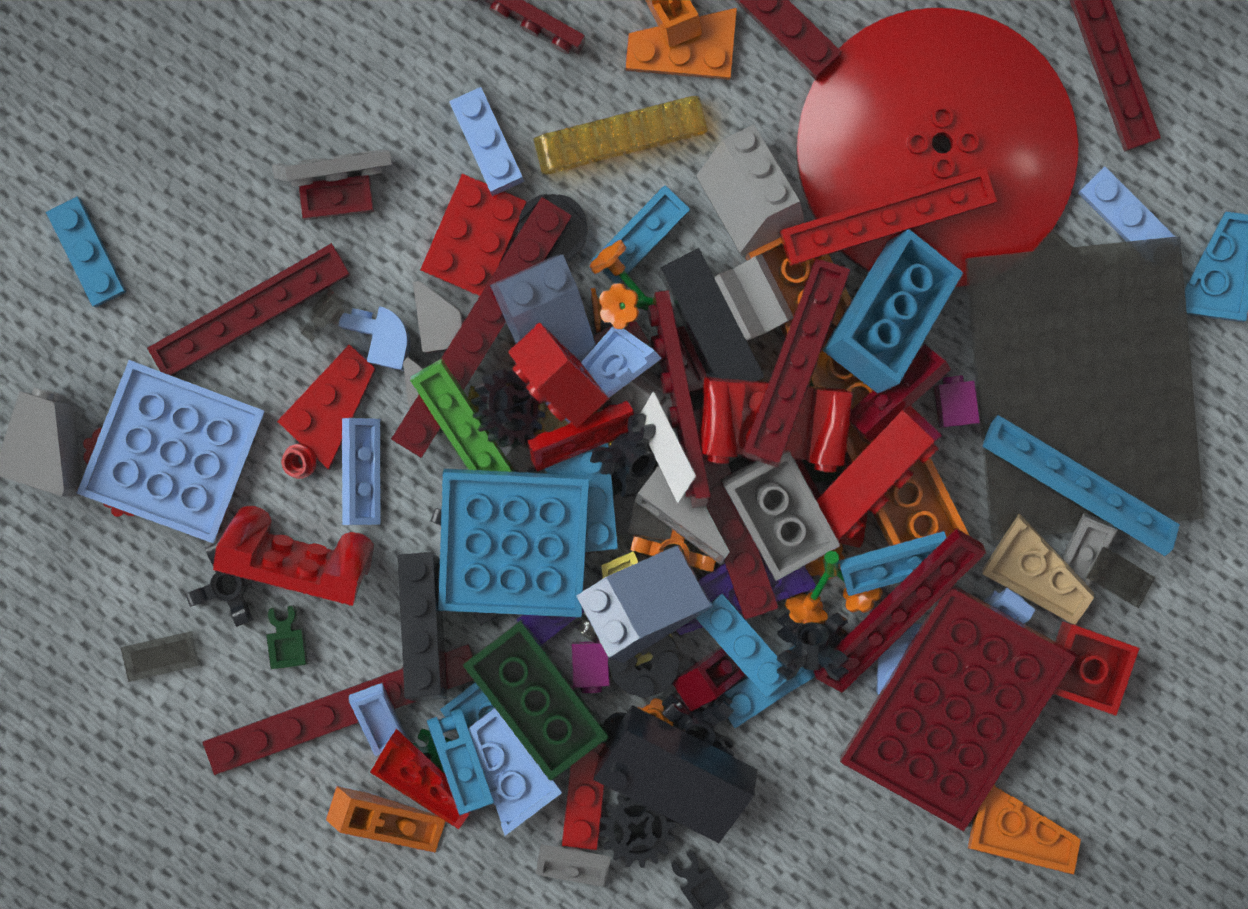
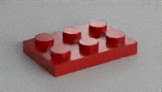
[420,173,527,296]

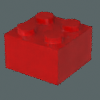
[508,322,609,428]
[1053,621,1140,716]

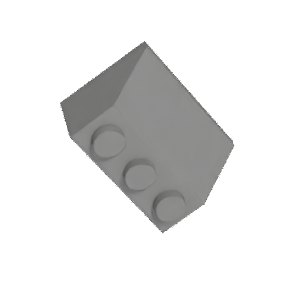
[696,125,805,256]
[721,450,840,581]

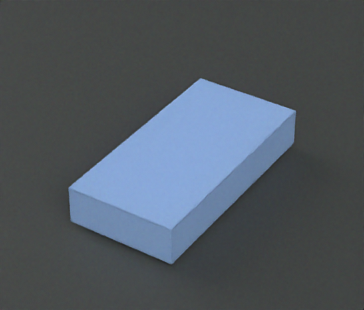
[349,683,408,756]

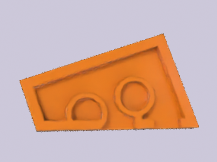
[626,8,737,80]
[967,785,1081,874]

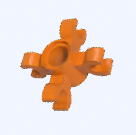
[630,529,716,572]

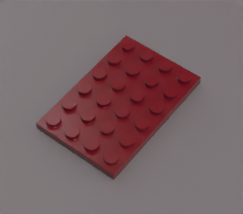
[840,585,1076,831]

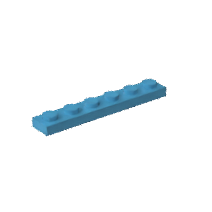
[982,415,1180,556]

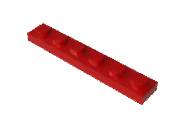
[779,167,997,266]

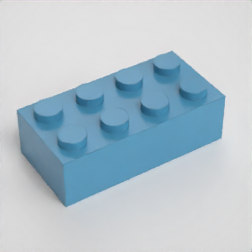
[822,229,963,393]

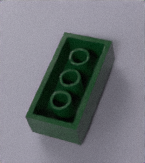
[463,619,608,781]

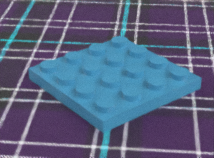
[438,469,589,617]

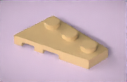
[982,513,1094,625]

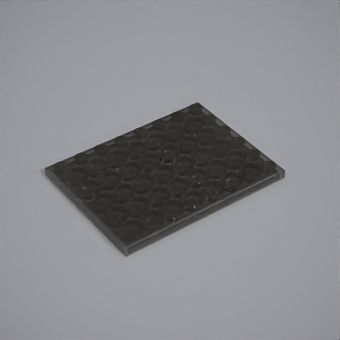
[965,236,1204,540]

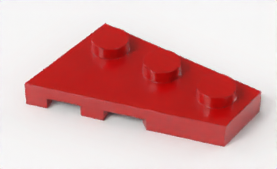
[277,344,376,470]
[370,729,471,830]

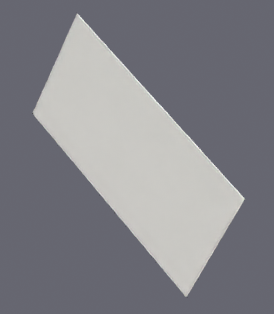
[641,391,696,503]

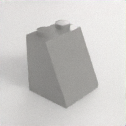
[0,387,82,496]

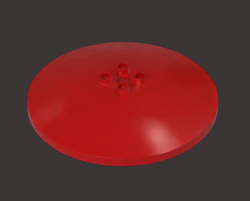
[796,8,1079,288]

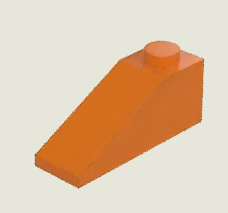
[326,786,445,852]

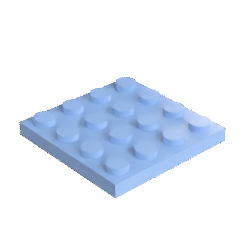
[76,360,265,543]

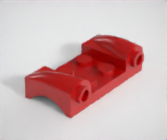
[699,377,853,472]
[213,506,374,606]

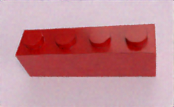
[816,405,942,541]

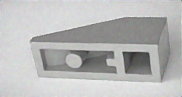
[635,466,730,565]

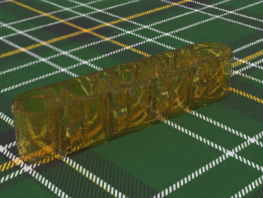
[533,96,709,175]

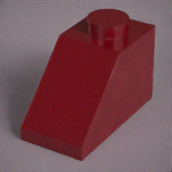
[672,646,745,711]

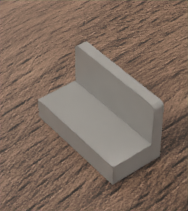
[715,254,794,341]

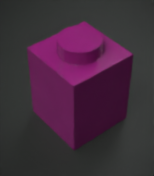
[934,375,980,428]
[572,641,609,693]

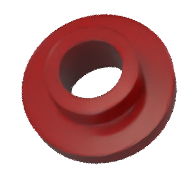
[281,443,316,479]

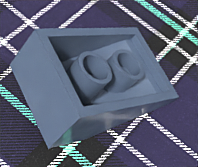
[490,254,596,362]
[576,545,713,663]

